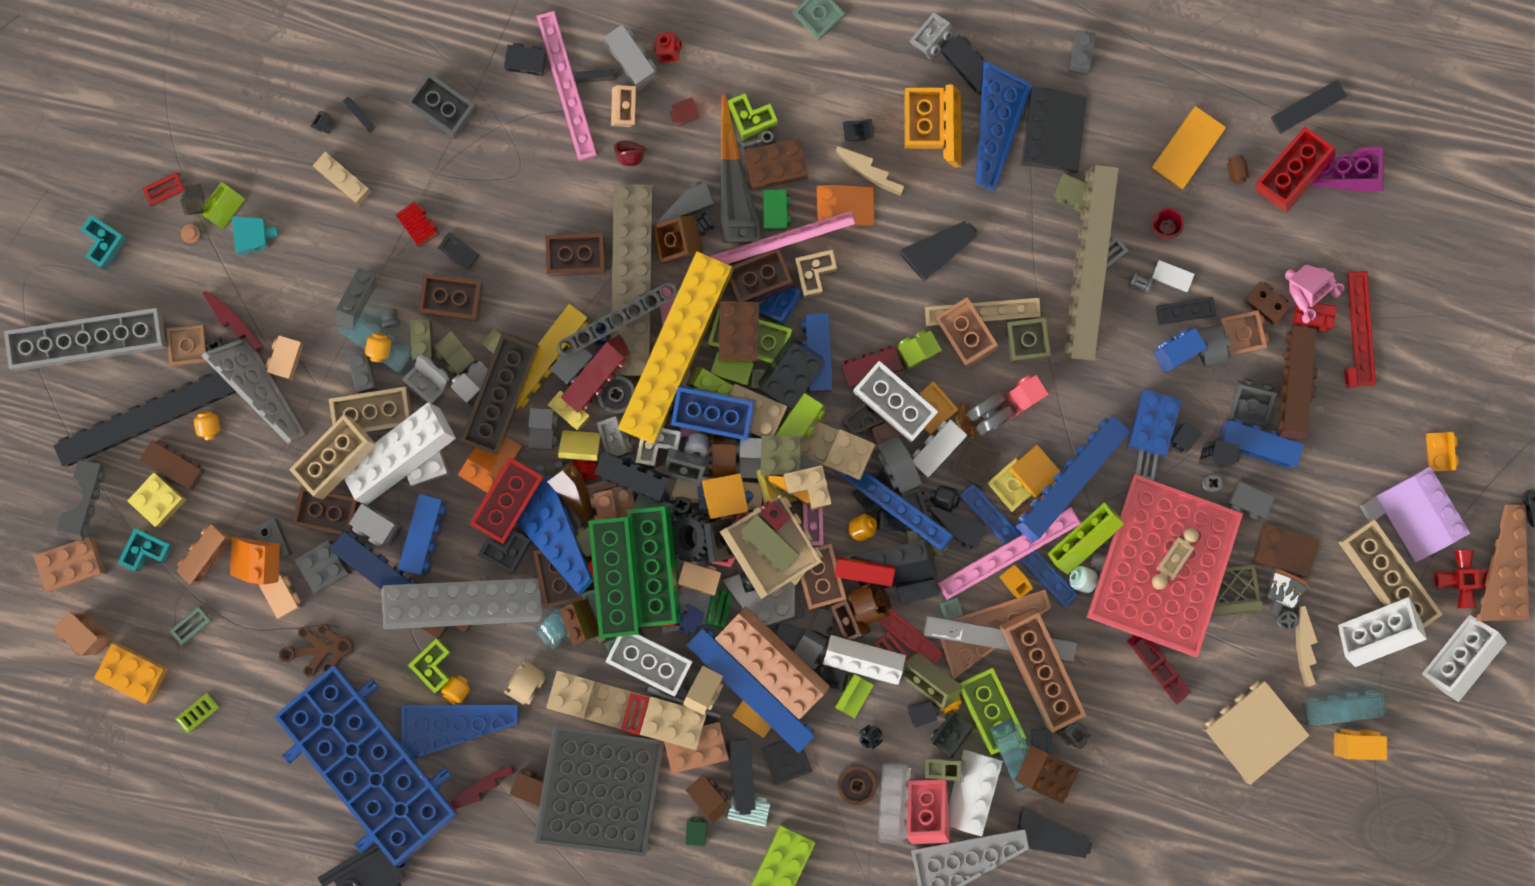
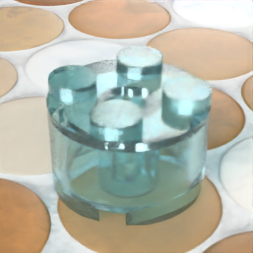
[533,605,569,649]

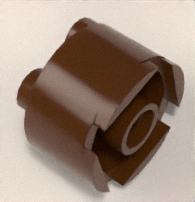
[848,583,891,625]
[837,765,877,805]

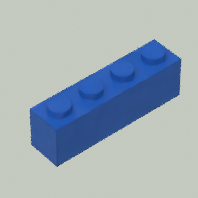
[802,313,832,393]

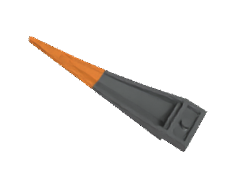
[720,94,761,243]

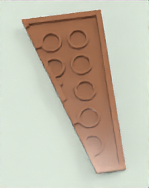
[1476,505,1529,621]
[939,589,1051,679]

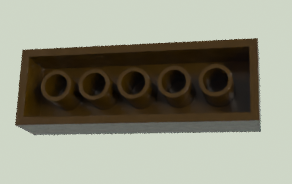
[460,332,540,455]

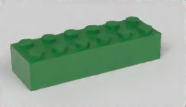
[627,506,681,627]
[588,517,639,638]

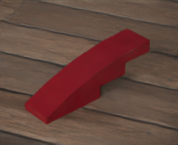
[202,291,264,352]
[1127,635,1191,705]
[450,765,515,809]

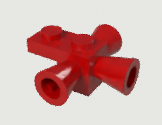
[1434,550,1489,609]

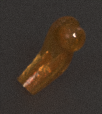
[956,403,979,438]

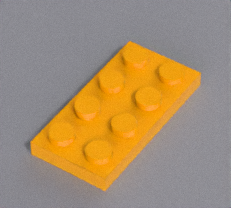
[943,85,962,168]

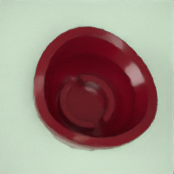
[614,140,647,166]
[1150,207,1184,240]

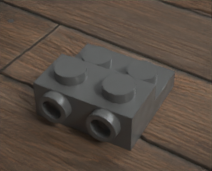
[1228,378,1277,429]

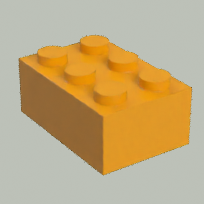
[904,88,944,149]
[94,643,169,704]
[1334,729,1387,760]

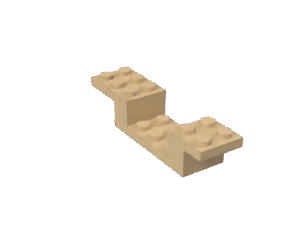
[730,384,876,480]
[546,671,707,750]

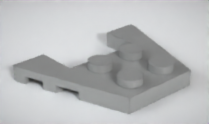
[723,575,795,626]

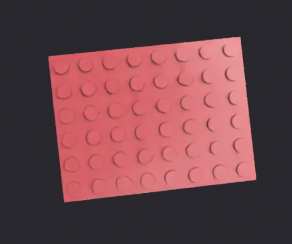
[1087,474,1243,657]

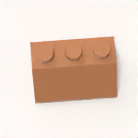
[176,524,231,585]

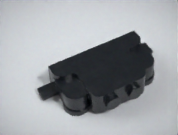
[317,843,412,886]

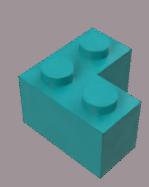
[80,215,128,270]
[118,528,175,572]

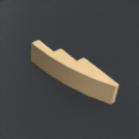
[836,146,904,196]
[1296,606,1318,687]

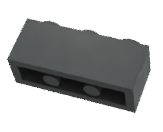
[335,267,376,330]

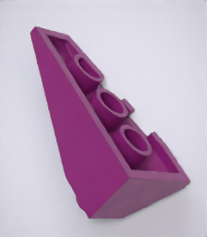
[1311,147,1384,192]

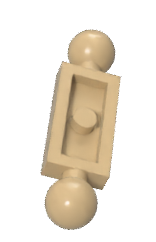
[1152,528,1199,590]

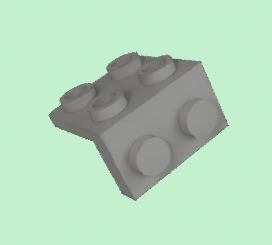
[401,354,449,404]

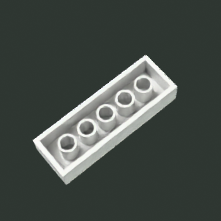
[344,402,456,505]

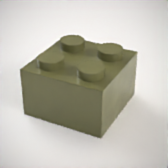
[1005,318,1051,363]
[761,436,803,477]

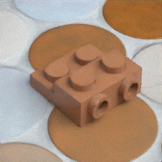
[1220,310,1269,356]
[590,486,635,520]

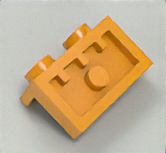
[1426,432,1459,472]

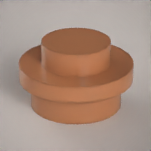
[181,224,200,243]

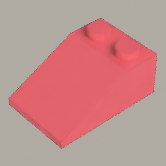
[906,779,950,844]

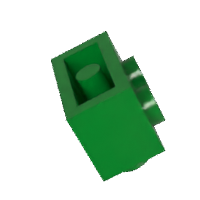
[763,189,791,231]

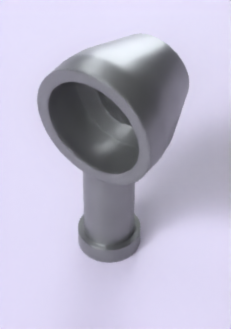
[740,129,776,150]

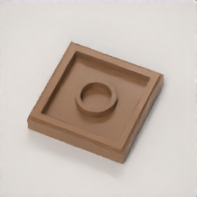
[166,324,208,367]

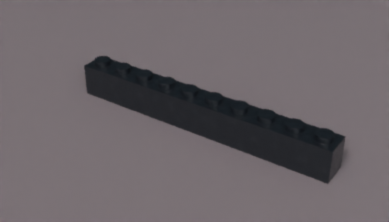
[53,372,237,467]

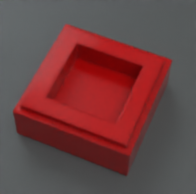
[1344,367,1358,389]

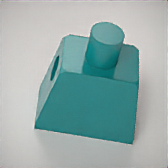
[232,217,279,255]

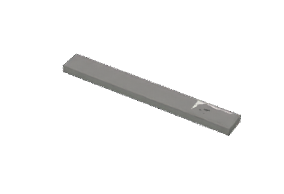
[924,616,1077,662]

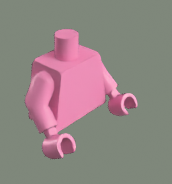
[1285,265,1344,323]

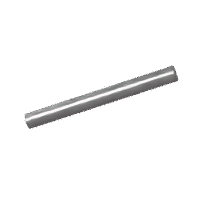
[647,686,721,721]

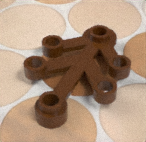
[279,624,355,677]

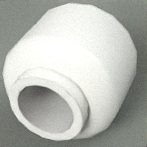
[684,433,710,458]

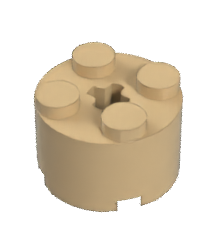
[504,660,545,705]

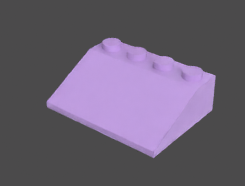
[1376,467,1470,563]

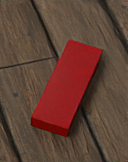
[834,557,895,587]

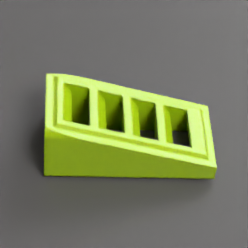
[175,693,220,733]

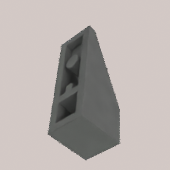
[659,181,714,223]

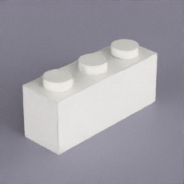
[911,420,967,478]

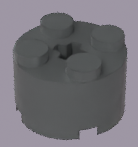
[1197,324,1231,367]
[597,375,635,415]

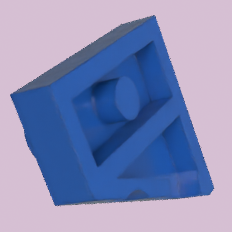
[759,288,803,325]

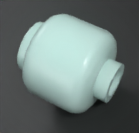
[1069,566,1098,593]

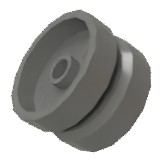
[967,391,1016,436]

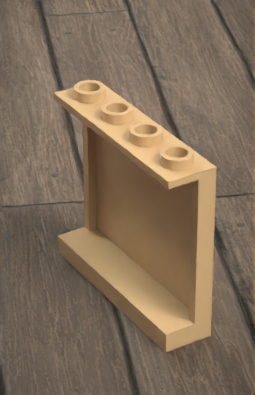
[720,495,823,599]
[1202,680,1310,785]

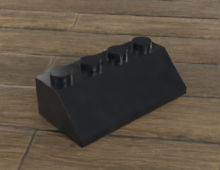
[851,540,938,589]

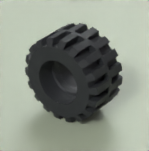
[672,512,715,562]

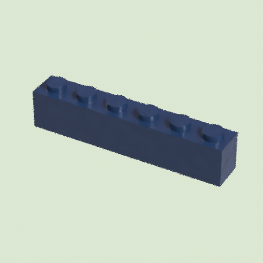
[329,529,419,590]

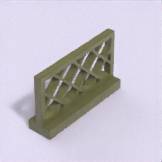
[1211,565,1263,617]

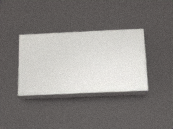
[1152,260,1195,292]

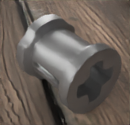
[1129,271,1153,294]
[1202,475,1222,492]

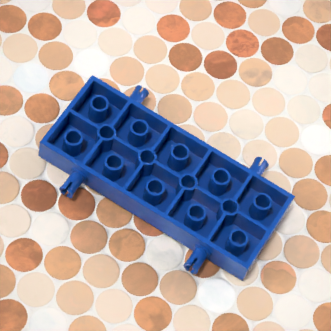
[274,665,459,866]

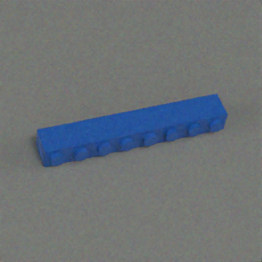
[1015,416,1130,543]
[686,629,815,753]

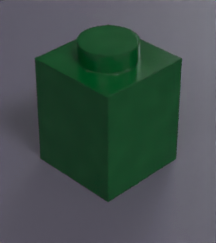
[686,817,707,846]

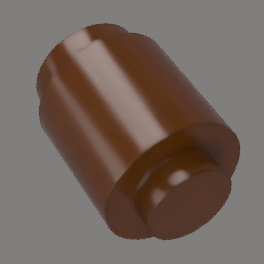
[1227,155,1250,185]

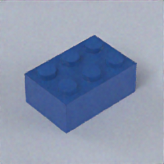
[1153,328,1207,373]
[1126,390,1182,457]

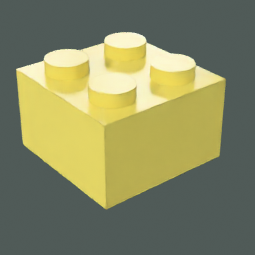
[128,473,187,528]

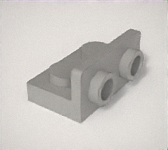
[910,12,955,60]
[597,415,635,456]

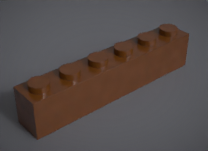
[1277,325,1316,441]

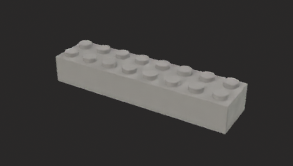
[4,308,167,371]
[381,578,542,629]

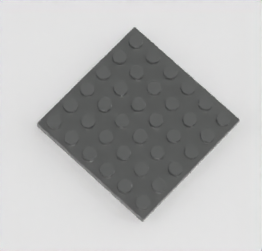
[533,725,664,856]

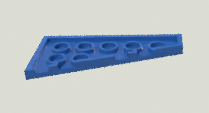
[976,62,1033,191]
[516,475,594,594]
[401,705,518,759]

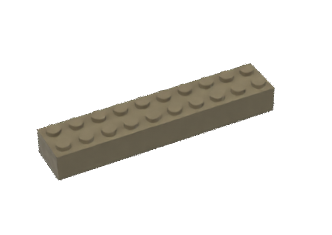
[1064,165,1119,361]
[611,184,653,378]

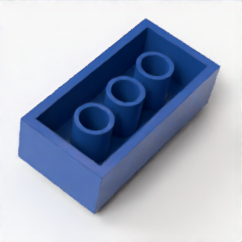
[671,385,757,440]
[1218,419,1304,468]
[398,494,448,575]

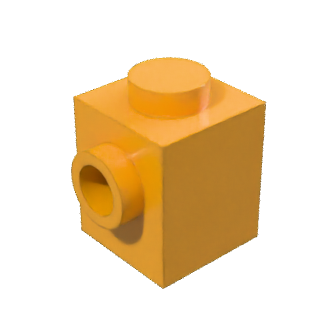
[999,565,1033,600]

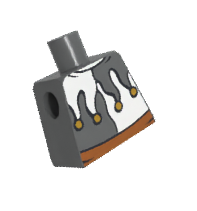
[1265,568,1310,616]

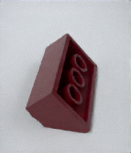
[561,334,630,413]

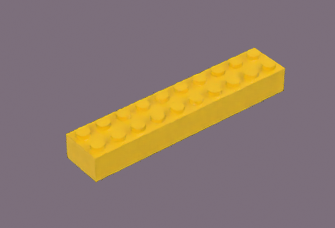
[618,251,733,446]

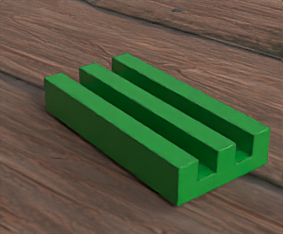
[705,587,732,629]

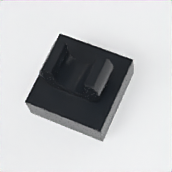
[310,111,336,134]

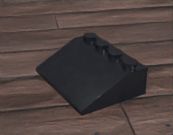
[1021,86,1087,172]

